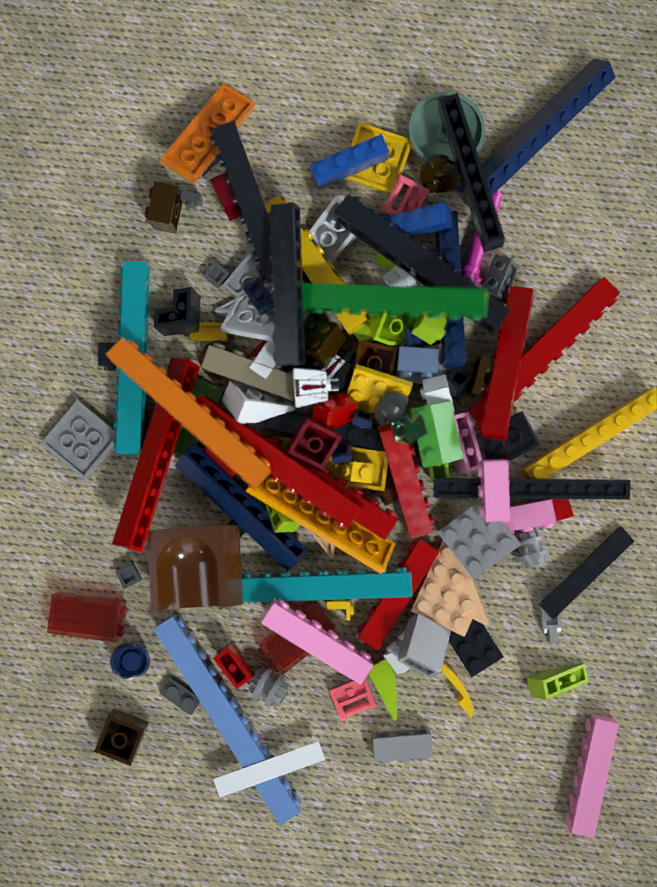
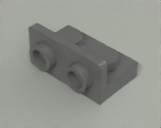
[481,255,519,302]

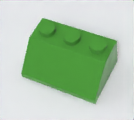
[411,401,463,468]

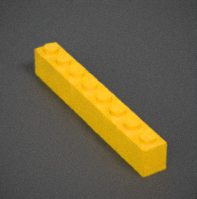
[265,195,369,335]
[520,387,657,479]

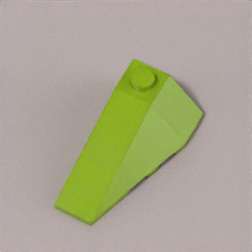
[369,313,441,345]

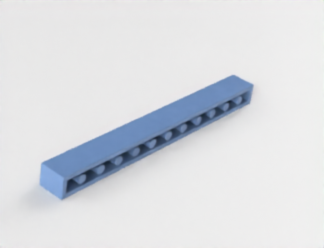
[153,613,301,826]

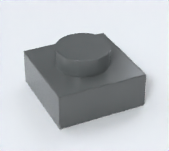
[180,191,203,208]
[203,261,231,289]
[115,563,142,589]

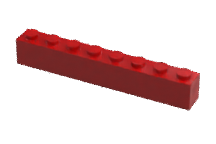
[479,286,534,441]
[265,435,399,540]

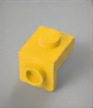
[342,461,374,483]
[327,599,354,620]

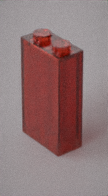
[47,592,128,643]
[259,600,337,675]

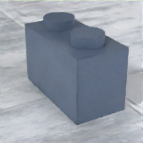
[396,347,439,378]

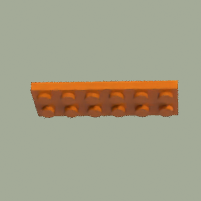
[160,83,256,184]

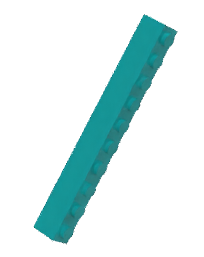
[114,261,150,455]
[242,567,412,602]

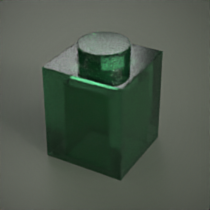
[391,414,427,444]

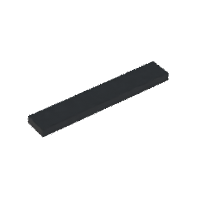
[538,527,634,620]

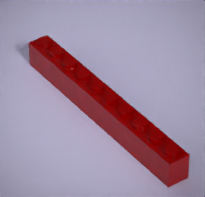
[464,277,620,427]
[112,358,200,553]
[195,395,364,528]

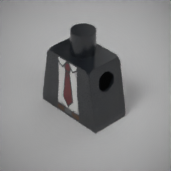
[308,350,355,396]

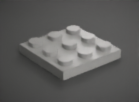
[41,400,117,481]
[437,500,521,579]

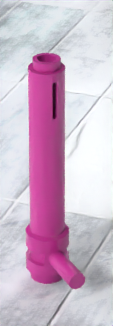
[461,191,502,286]

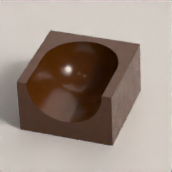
[148,525,243,612]

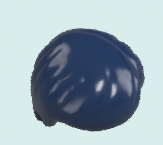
[110,642,150,679]

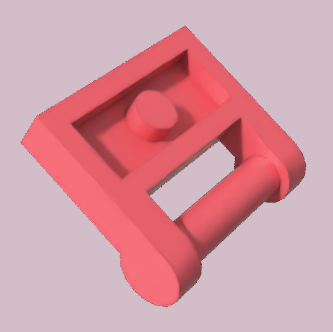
[381,174,430,215]
[329,678,377,722]

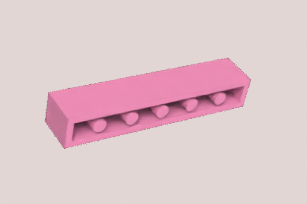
[261,599,373,685]
[565,713,619,838]

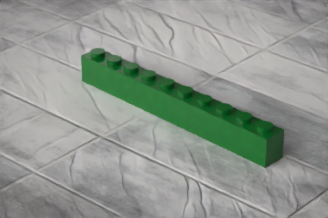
[303,283,489,321]

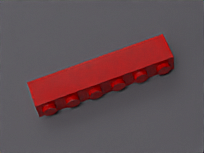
[378,420,434,539]
[357,538,439,651]

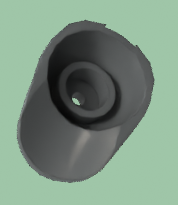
[374,391,408,426]

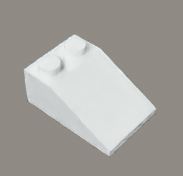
[309,195,357,264]
[222,380,295,423]

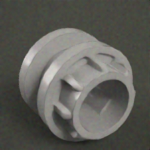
[514,529,550,569]
[248,668,290,708]

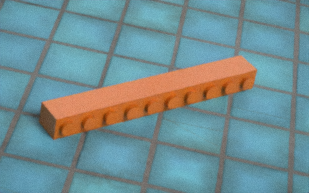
[106,337,271,490]

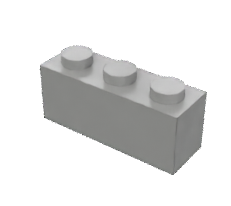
[372,728,433,764]

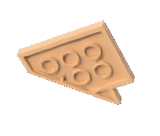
[411,541,489,637]

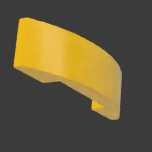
[441,662,474,718]

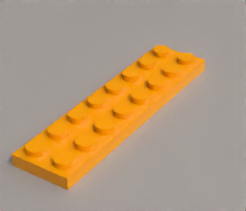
[246,474,396,574]

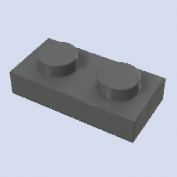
[160,676,200,715]

